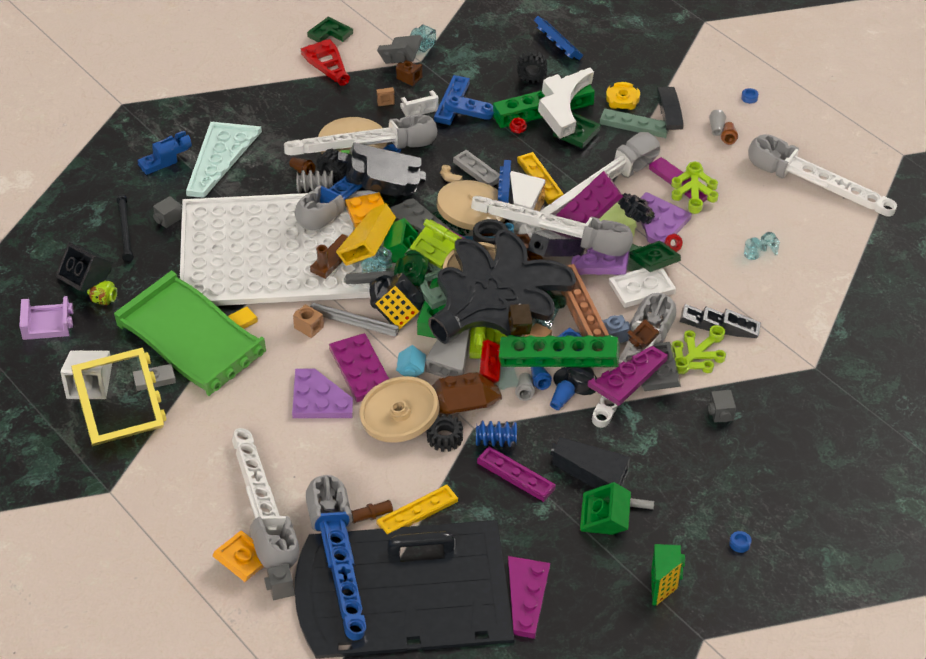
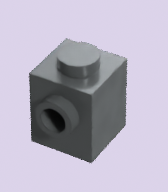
[153,196,182,228]
[708,390,736,423]
[264,564,294,601]

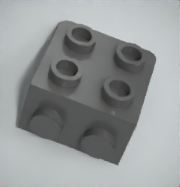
[377,35,423,64]

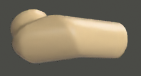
[440,165,462,183]

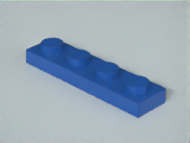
[534,16,583,60]
[434,75,470,125]
[498,160,511,203]

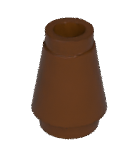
[289,157,316,175]

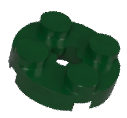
[394,250,429,286]

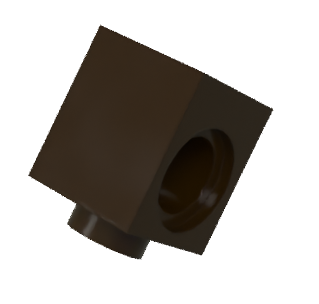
[508,304,533,335]

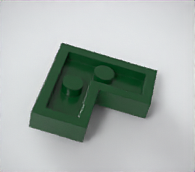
[307,16,353,42]

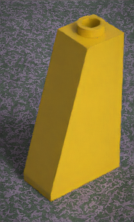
[336,204,396,266]

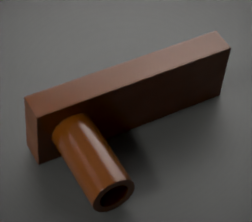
[310,234,348,279]

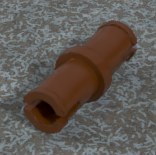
[351,500,393,524]

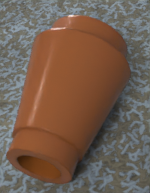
[721,122,738,145]

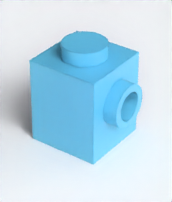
[396,345,426,377]

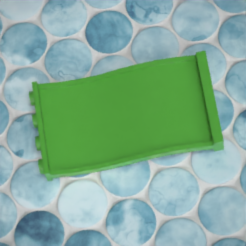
[114,270,266,396]

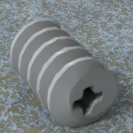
[296,170,333,193]

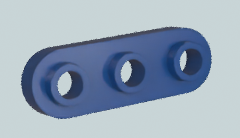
[444,95,494,119]

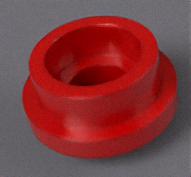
[510,118,527,133]
[664,234,683,252]

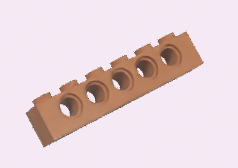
[560,264,609,351]

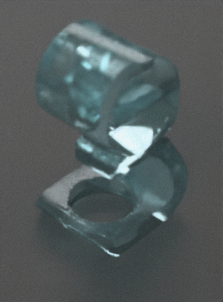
[744,232,780,260]
[361,245,392,272]

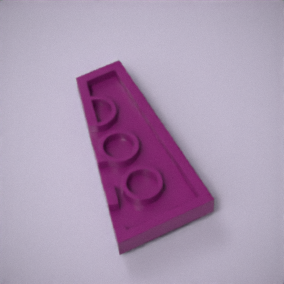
[588,346,668,406]
[508,556,550,639]

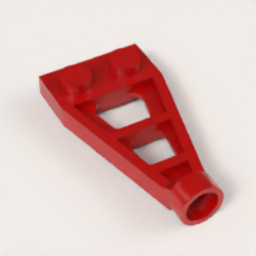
[300,39,350,86]

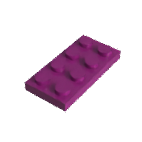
[555,171,623,224]
[329,333,389,403]

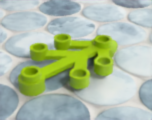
[671,161,718,214]
[672,325,726,374]

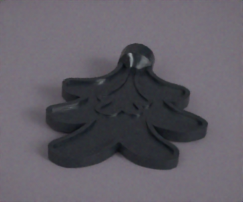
[428,229,576,344]

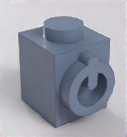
[602,315,631,343]

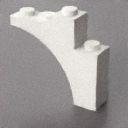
[538,68,594,138]

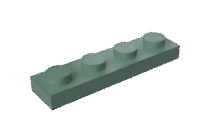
[600,109,669,138]

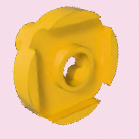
[606,82,640,110]

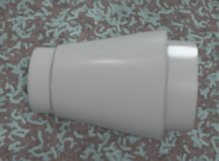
[709,110,726,136]
[515,373,535,401]

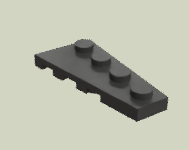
[390,198,450,234]

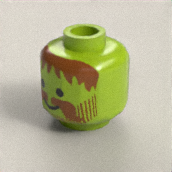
[87,280,117,305]

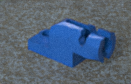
[138,131,192,175]

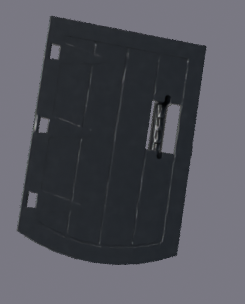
[295,520,515,659]

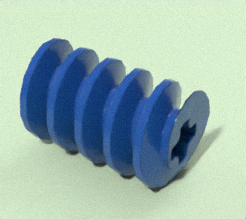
[476,420,517,447]

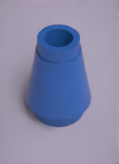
[531,367,552,390]
[550,380,575,410]

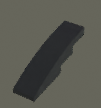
[657,87,684,130]
[680,304,761,338]

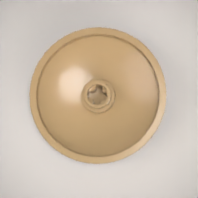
[318,117,387,154]
[437,180,506,230]
[359,376,439,443]

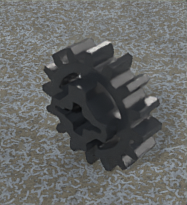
[618,193,655,224]

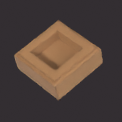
[377,87,395,106]

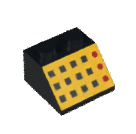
[373,273,425,330]

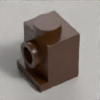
[396,60,423,86]

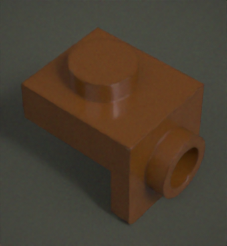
[627,319,660,350]

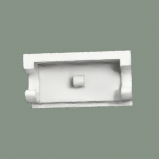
[400,90,439,117]

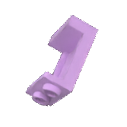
[20,296,73,340]

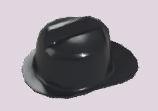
[553,367,597,396]

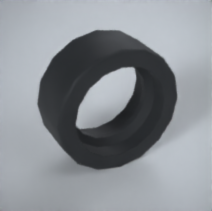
[473,219,508,245]

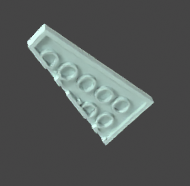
[186,122,262,198]

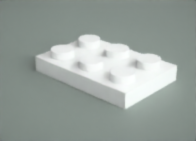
[609,268,676,308]

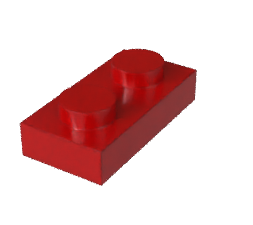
[479,339,501,383]

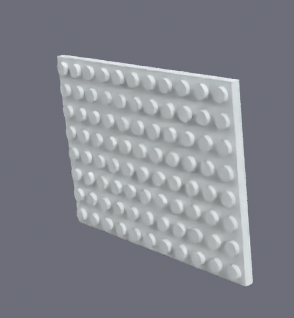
[180,190,386,306]

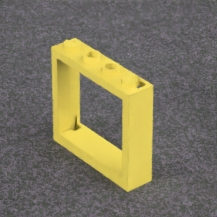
[71,348,167,446]

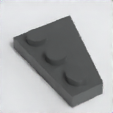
[642,342,681,391]

